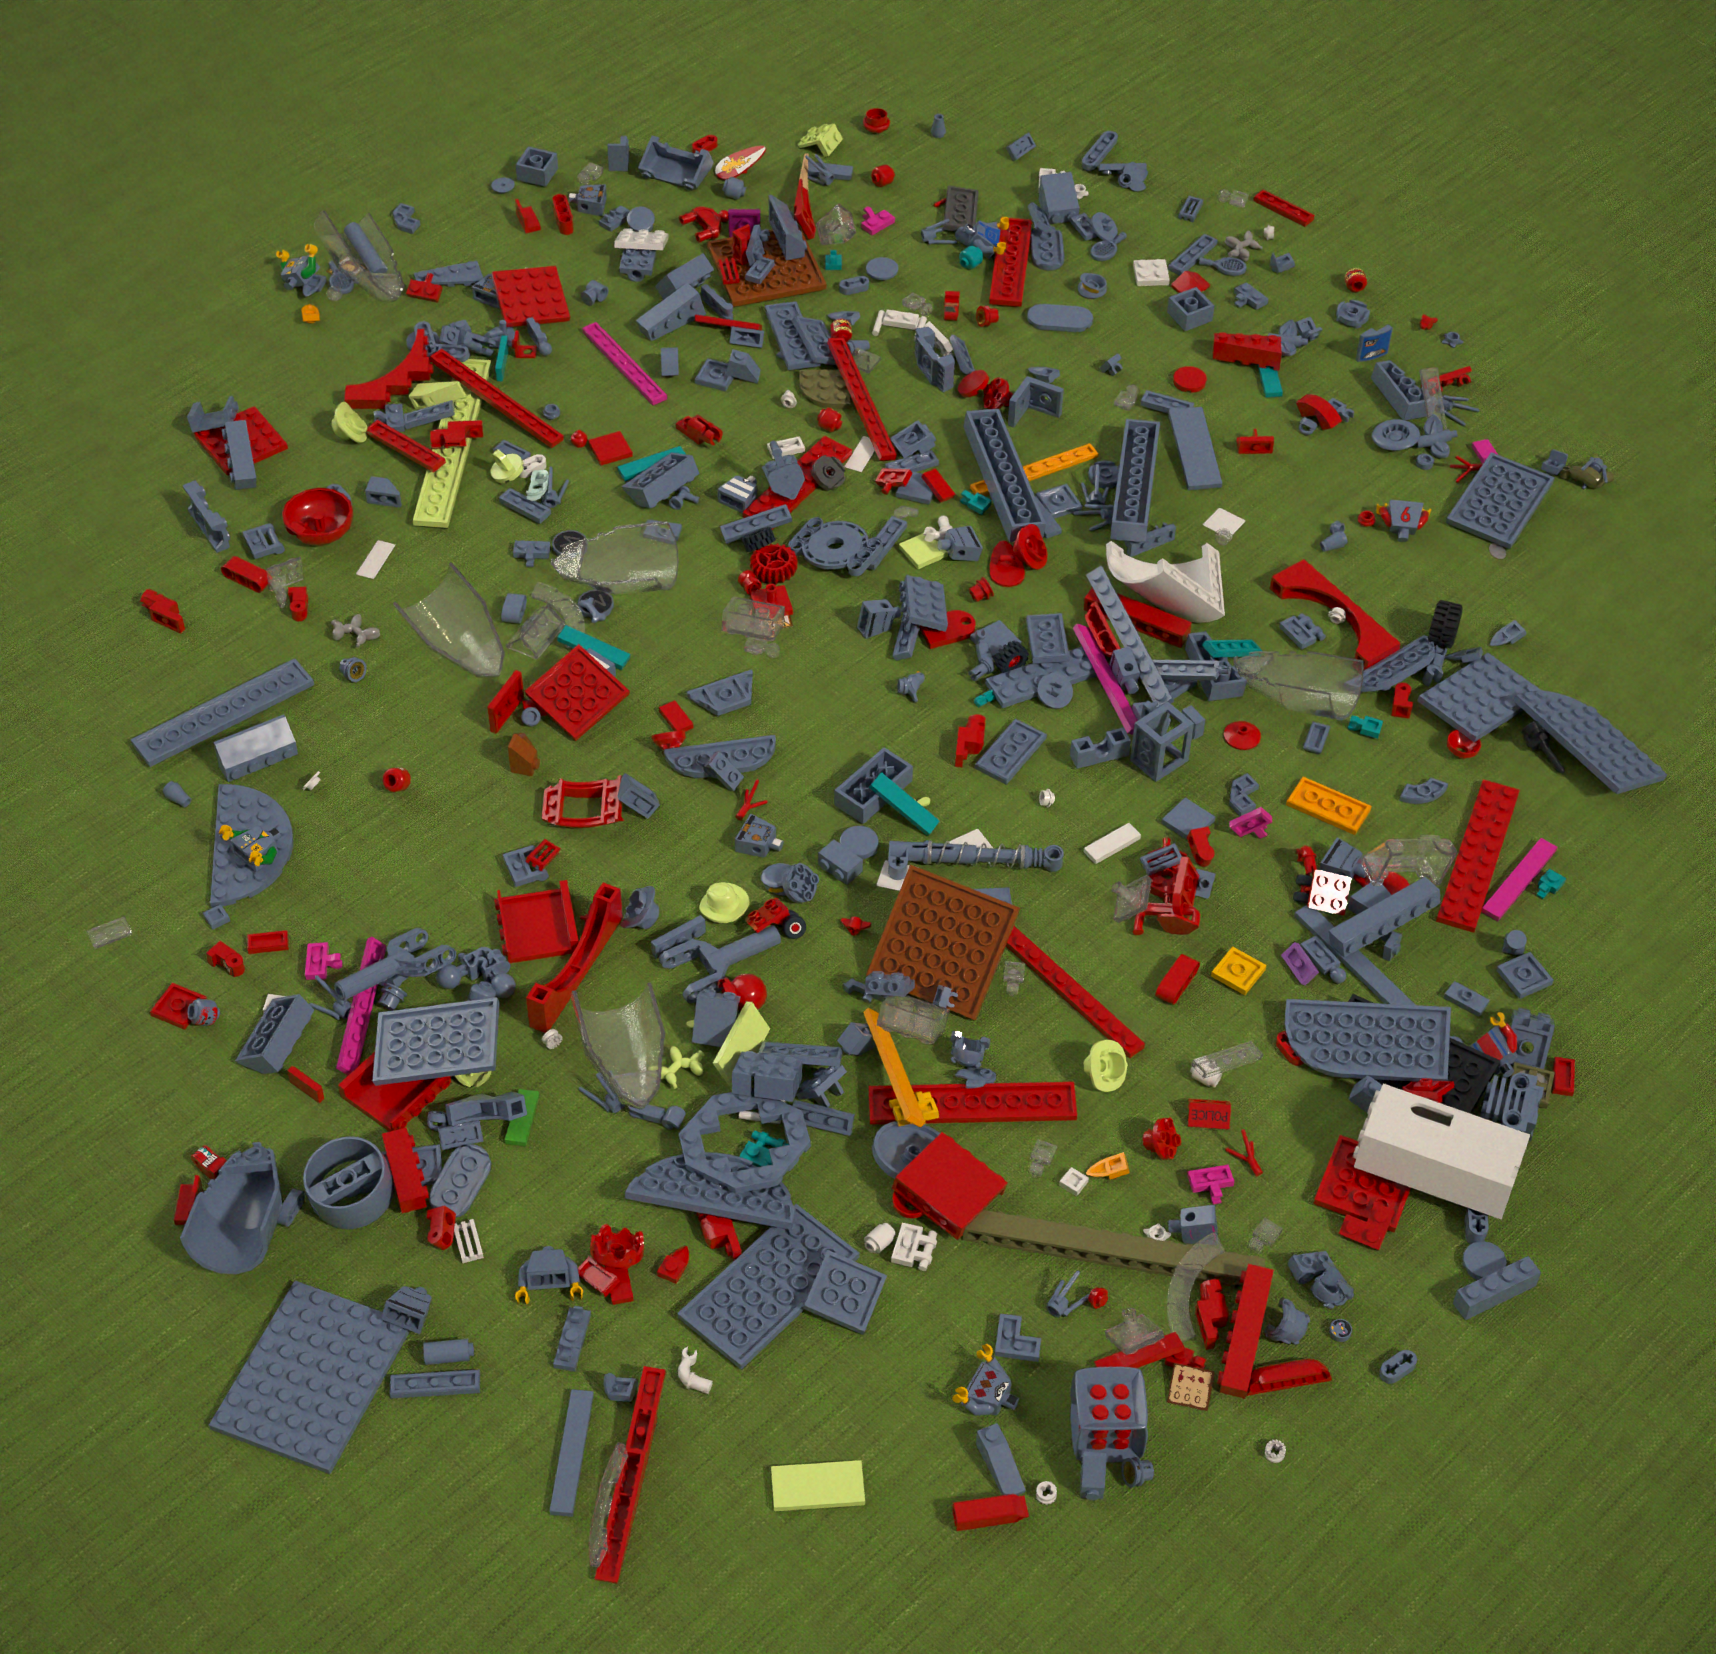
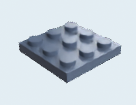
[803,1250,887,1335]

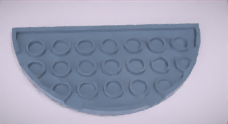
[210,784,293,908]
[625,1152,794,1230]

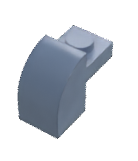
[661,347,679,376]

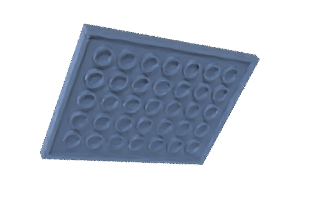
[209,1281,410,1474]

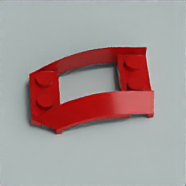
[542,775,624,828]

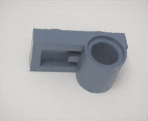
[703,751,744,791]
[1287,1251,1335,1284]

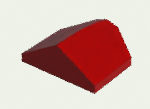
[1171,271,1210,293]

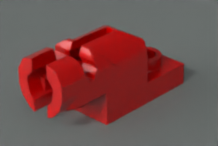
[676,414,723,445]
[430,420,483,449]
[140,589,185,634]
[955,714,986,767]
[696,1212,741,1262]
[1195,1279,1229,1350]

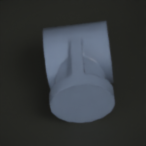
[580,280,608,306]
[1502,930,1527,956]

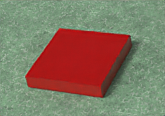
[588,431,633,466]
[150,983,207,1030]

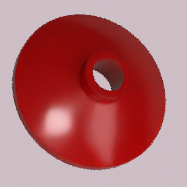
[1224,721,1261,750]

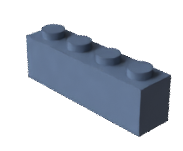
[222,420,256,490]
[1453,1256,1541,1320]

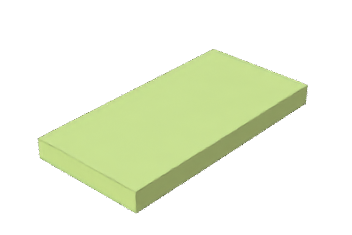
[713,1002,770,1090]
[771,1460,865,1511]

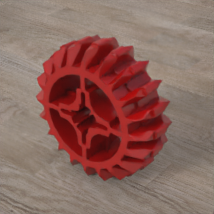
[750,543,798,585]

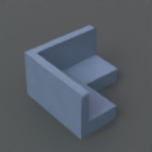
[607,136,629,171]

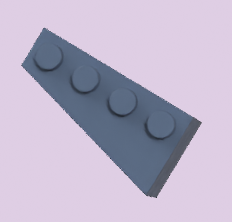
[636,283,706,341]
[1371,360,1437,420]
[1185,631,1247,701]

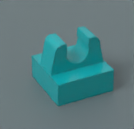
[826,250,842,270]

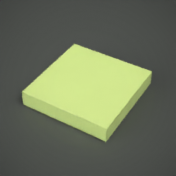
[899,534,948,569]

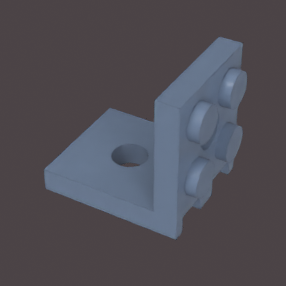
[1008,376,1064,427]
[1511,1007,1555,1069]

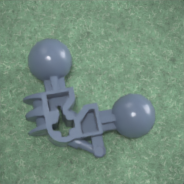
[436,947,516,998]

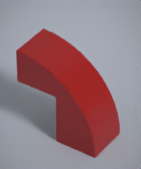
[1296,394,1342,430]

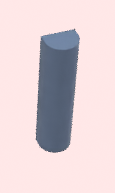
[344,222,388,280]

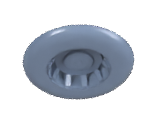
[1372,419,1420,451]

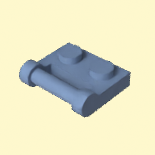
[242,524,285,559]
[503,845,549,887]

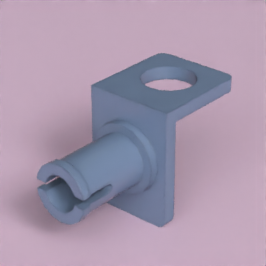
[1195,868,1216,899]

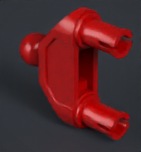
[679,206,728,243]

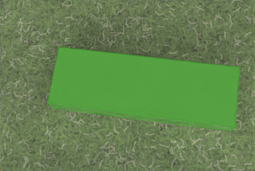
[505,1089,540,1147]

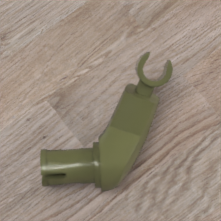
[1560,466,1614,489]

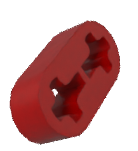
[692,135,718,154]
[1276,1031,1304,1066]

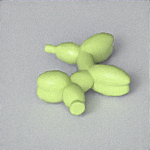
[650,1046,704,1089]

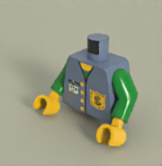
[276,244,320,291]
[219,825,281,872]

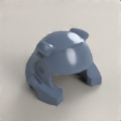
[950,1031,991,1068]
[1311,1261,1354,1309]
[1265,1298,1310,1345]

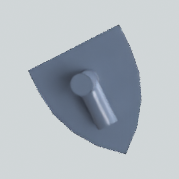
[484,320,521,348]

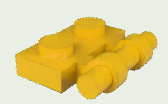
[889,1091,939,1126]

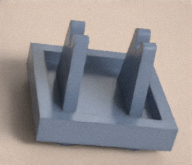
[796,1065,847,1107]

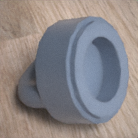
[1299,417,1318,435]
[427,1111,448,1131]

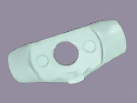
[526,470,549,501]

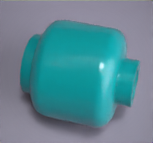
[959,246,983,270]

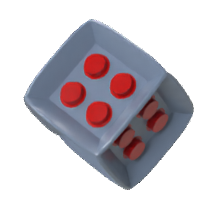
[1070,1367,1148,1462]

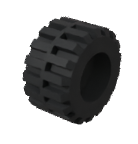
[1428,600,1463,649]

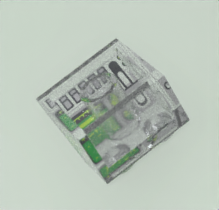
[816,203,856,245]

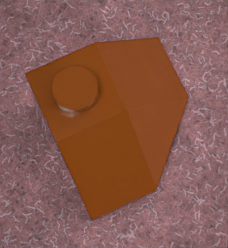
[508,733,540,776]

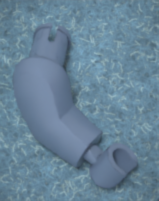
[968,629,994,681]

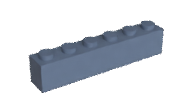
[1329,877,1441,957]

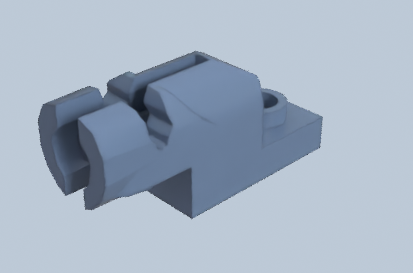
[439,325,495,356]

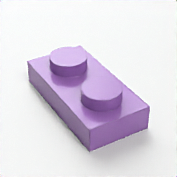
[1281,942,1319,985]

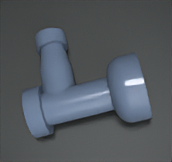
[669,486,700,510]

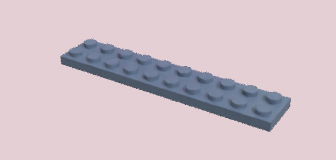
[131,658,314,767]

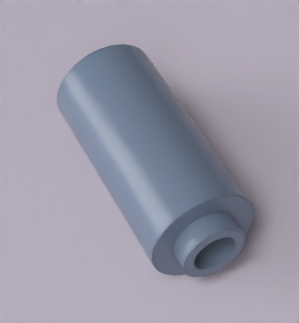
[423,1338,474,1365]

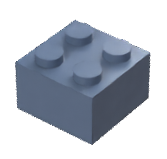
[516,146,558,187]
[1167,287,1214,331]

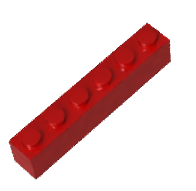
[1083,587,1192,648]
[1217,1264,1274,1399]

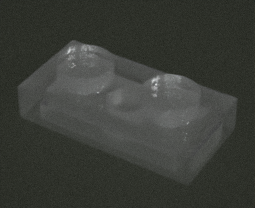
[87,916,132,949]

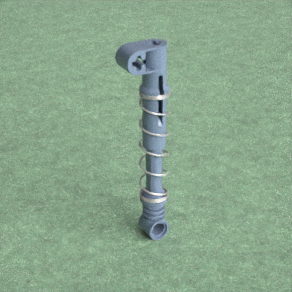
[888,840,1064,880]

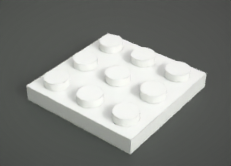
[614,229,668,250]

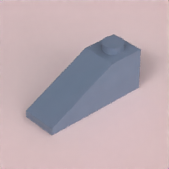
[976,1423,1026,1495]

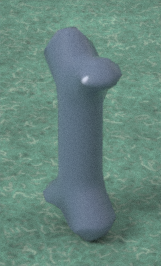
[579,597,606,623]

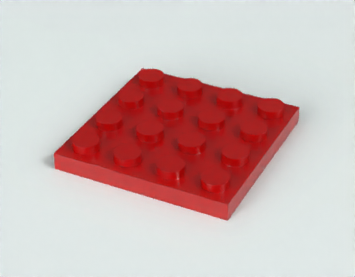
[492,266,570,327]
[194,406,288,476]
[525,644,630,741]
[1313,1135,1411,1233]

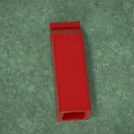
[952,1494,1029,1531]

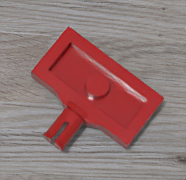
[406,273,443,303]
[875,468,913,495]

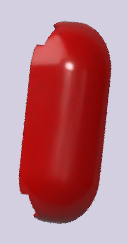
[1085,601,1121,658]
[1247,1358,1332,1396]

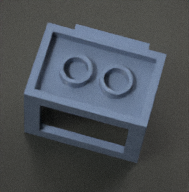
[1130,700,1194,782]

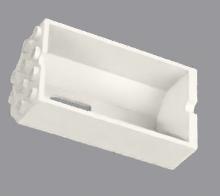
[1353,1084,1530,1220]

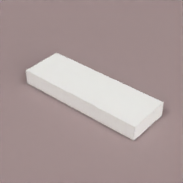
[1084,823,1141,864]

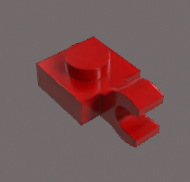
[1165,1347,1206,1369]

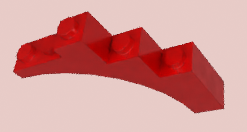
[344,329,434,409]

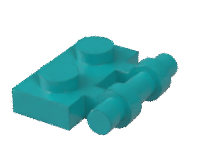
[739,1130,789,1167]

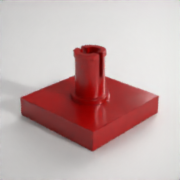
[750,584,793,621]

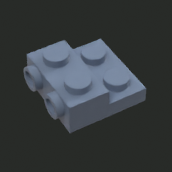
[890,420,936,458]
[865,971,915,997]

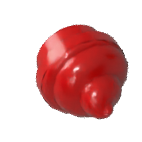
[571,430,588,448]

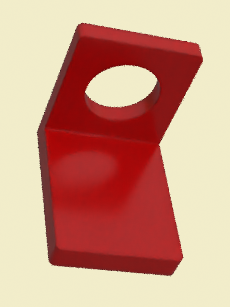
[512,330,537,358]

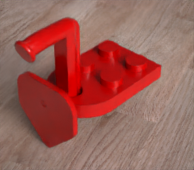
[1132,857,1201,935]

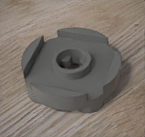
[811,455,846,491]

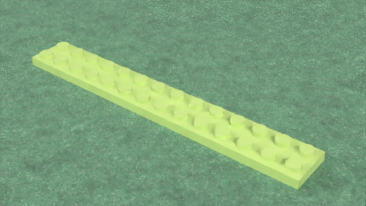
[413,359,491,528]

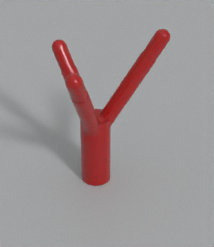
[1450,456,1484,483]
[735,779,768,821]
[1225,1129,1263,1177]

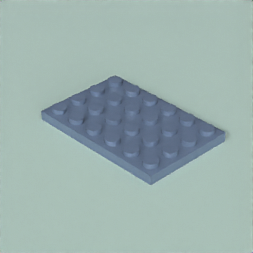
[1446,452,1555,549]
[1418,653,1540,742]
[373,997,499,1086]

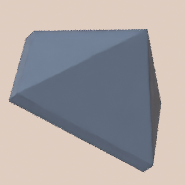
[730,327,765,348]

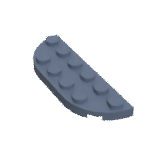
[1345,635,1435,693]
[664,735,776,778]

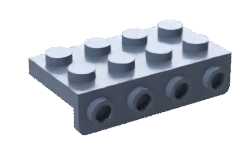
[899,575,948,632]

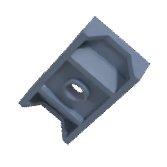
[182,480,230,553]

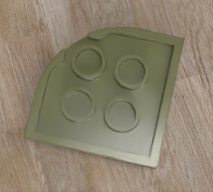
[800,370,850,409]

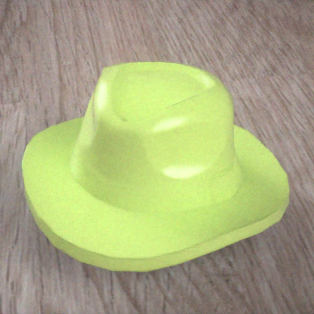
[331,402,368,443]
[699,882,749,923]
[1083,1040,1128,1092]

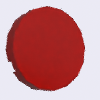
[1173,366,1207,393]
[958,370,989,397]

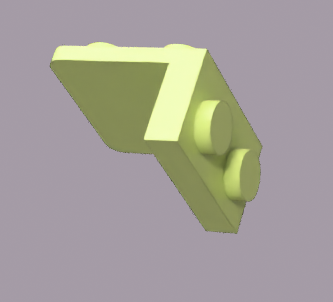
[798,124,843,157]

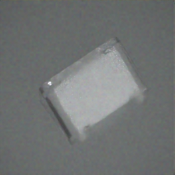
[1361,839,1458,886]

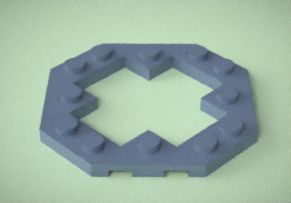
[679,1088,811,1194]

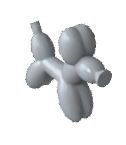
[1225,230,1263,261]
[331,614,380,648]

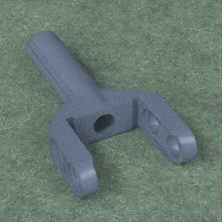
[659,925,781,1003]
[334,928,456,1001]

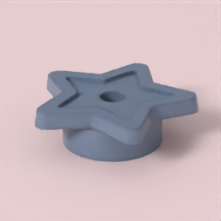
[1442,332,1463,348]

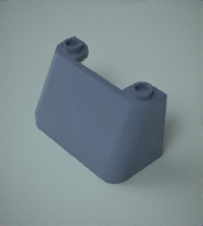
[638,136,714,191]

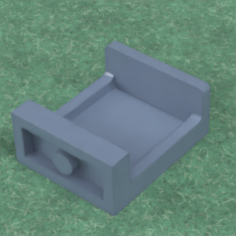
[692,989,741,1047]

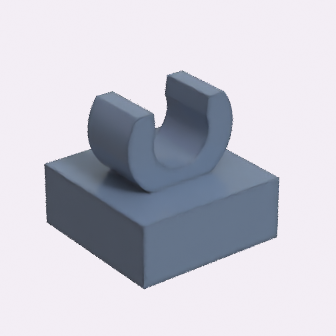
[1100,353,1123,376]
[933,985,958,1008]

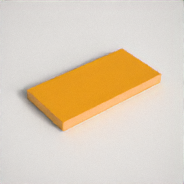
[1286,777,1372,835]

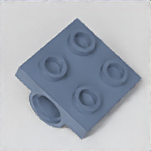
[619,248,656,282]

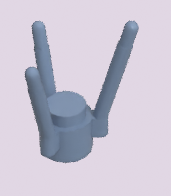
[805,154,835,186]
[921,219,957,244]
[1437,395,1480,426]
[1581,457,1608,489]
[1081,464,1109,509]
[539,467,569,508]
[1073,504,1114,531]
[309,975,351,1020]
[579,1072,626,1113]
[1046,1271,1090,1318]

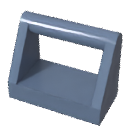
[618,773,660,819]

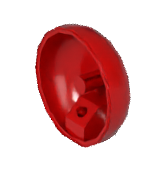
[282,488,353,546]

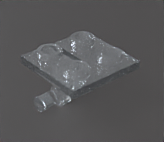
[266,557,303,608]

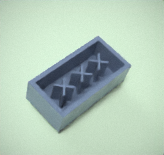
[834,747,913,824]

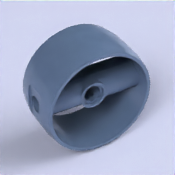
[303,1137,394,1229]

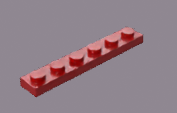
[366,420,446,473]

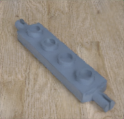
[1153,660,1231,680]

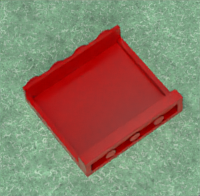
[494,880,579,963]
[338,1052,451,1132]
[892,1132,1008,1240]

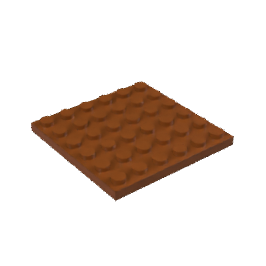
[707,225,827,307]
[866,865,1021,1020]

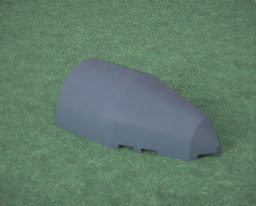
[180,1142,282,1274]

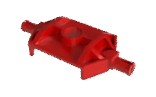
[1147,837,1187,904]

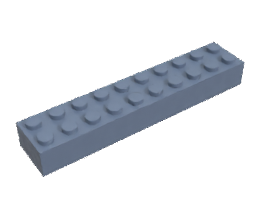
[963,409,1046,542]
[1110,419,1160,543]

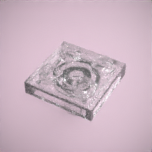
[1112,875,1152,923]
[1105,1308,1165,1355]

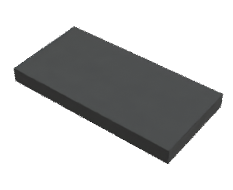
[943,186,979,231]

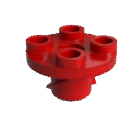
[983,377,1013,409]
[1142,1118,1181,1160]

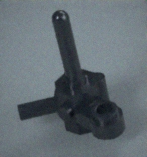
[1521,721,1565,774]

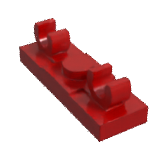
[1421,366,1472,396]

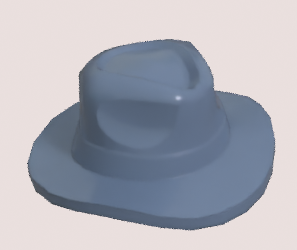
[620,886,659,929]

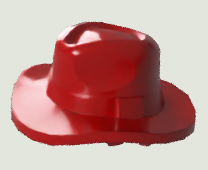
[1013,524,1048,570]

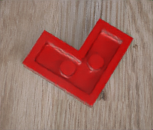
[1339,1202,1395,1251]

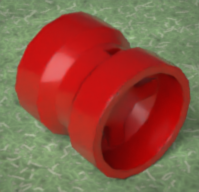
[738,570,762,595]

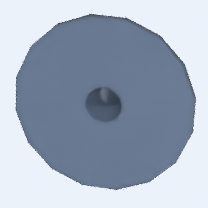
[491,177,515,193]

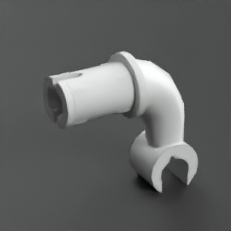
[923,516,953,542]
[678,1347,713,1394]

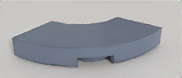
[1399,778,1448,804]

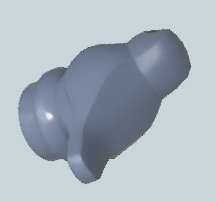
[897,671,925,703]

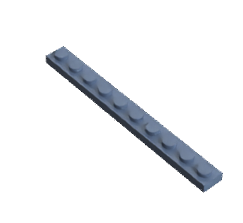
[1086,566,1175,708]

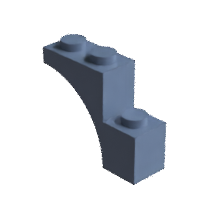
[445,1091,527,1126]

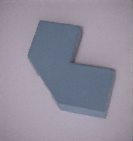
[393,203,421,234]
[1229,773,1259,816]

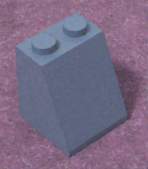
[1039,172,1079,224]

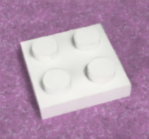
[1133,259,1170,286]

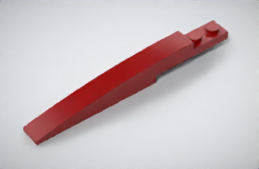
[595,1366,666,1584]

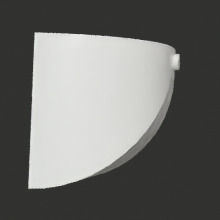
[1106,541,1225,623]

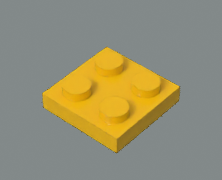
[1211,946,1267,995]

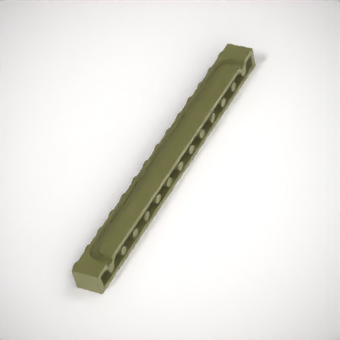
[963,1210,1266,1287]

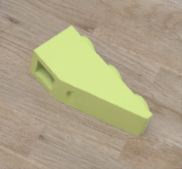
[409,381,465,410]

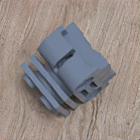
[1480,1073,1544,1141]

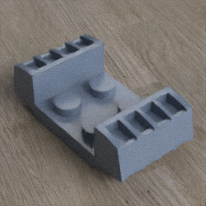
[915,327,955,392]

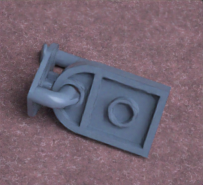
[762,440,805,499]

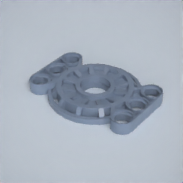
[788,517,883,576]

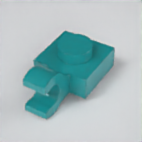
[960,490,992,515]
[1348,715,1383,739]
[1536,869,1566,899]

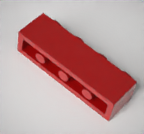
[382,1127,429,1214]

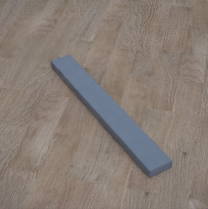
[1294,905,1415,1005]

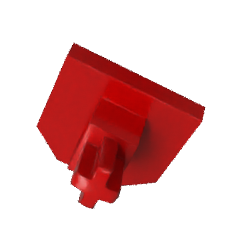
[1403,1078,1455,1103]

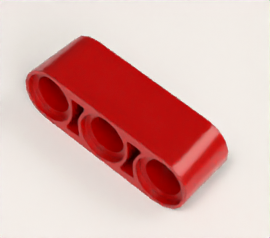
[553,194,574,235]
[221,556,273,593]
[1155,954,1200,1005]

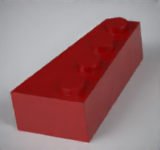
[1213,332,1281,371]

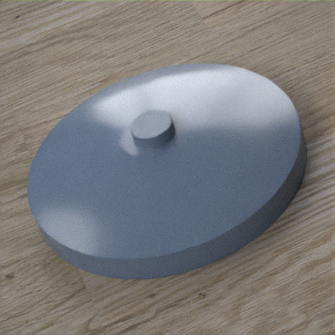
[872,1121,940,1179]

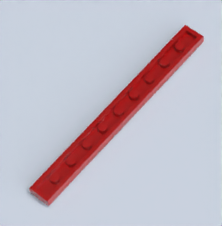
[827,338,897,460]
[430,349,564,448]
[1006,926,1145,1059]

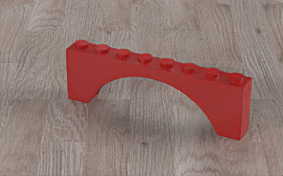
[1270,559,1401,671]
[526,882,623,1033]

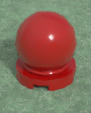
[717,974,767,1012]

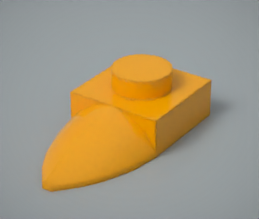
[301,304,320,323]
[1086,1152,1130,1180]

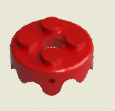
[590,1224,644,1269]

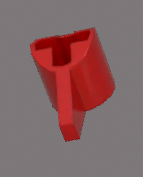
[1419,314,1438,330]
[841,917,872,936]

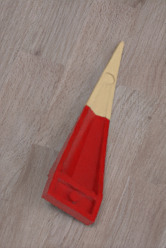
[794,153,816,239]

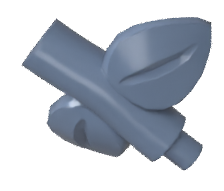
[1268,319,1308,356]
[1416,414,1457,458]

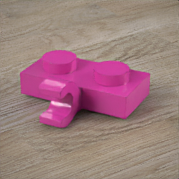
[861,206,895,236]
[1229,807,1272,838]
[305,942,343,980]
[1187,1164,1234,1205]

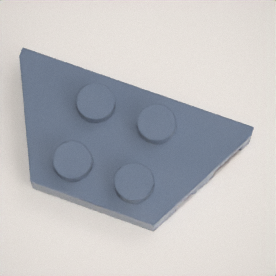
[687,670,753,716]

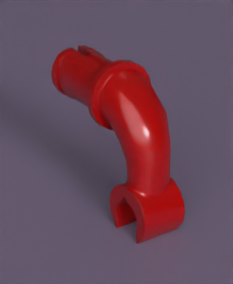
[1295,845,1317,876]

